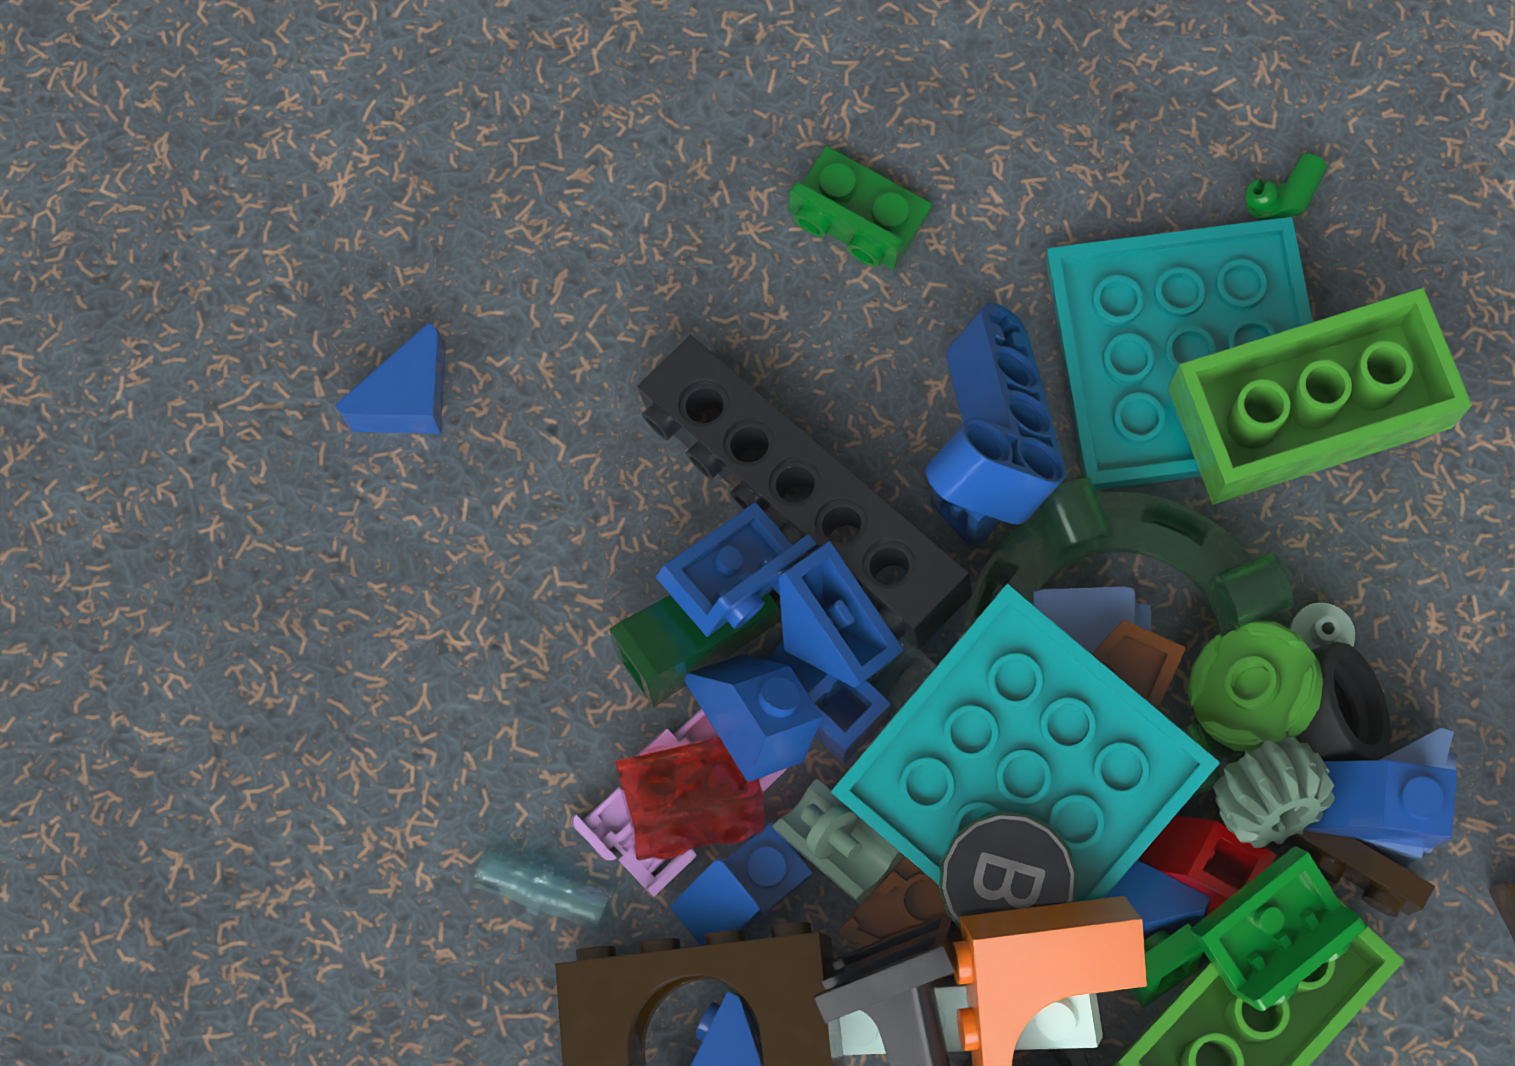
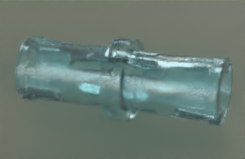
[473,847,612,932]

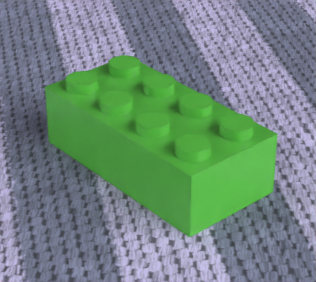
[1168,288,1472,505]
[1109,899,1405,1066]

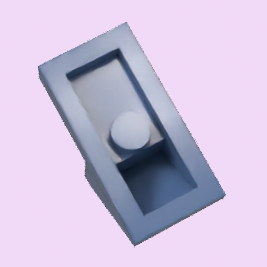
[1033,586,1151,654]

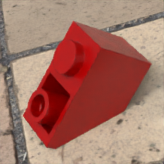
[1137,816,1277,916]

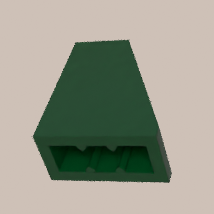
[609,589,780,708]

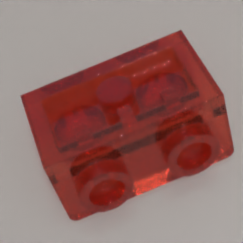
[615,737,764,860]

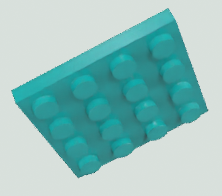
[1045,217,1313,492]
[831,584,1220,902]

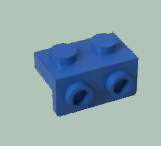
[656,502,818,637]

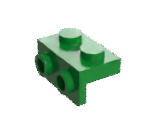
[1190,846,1367,1011]

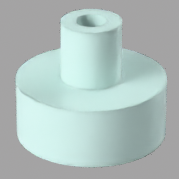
[1288,603,1355,650]

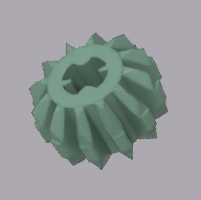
[1213,737,1335,848]

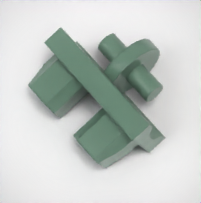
[772,778,905,905]

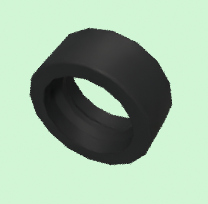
[1295,642,1391,762]

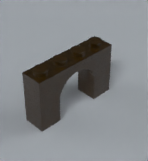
[555,922,845,1066]

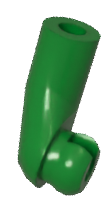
[1244,153,1328,221]

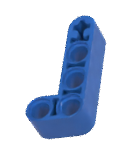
[926,303,1066,525]

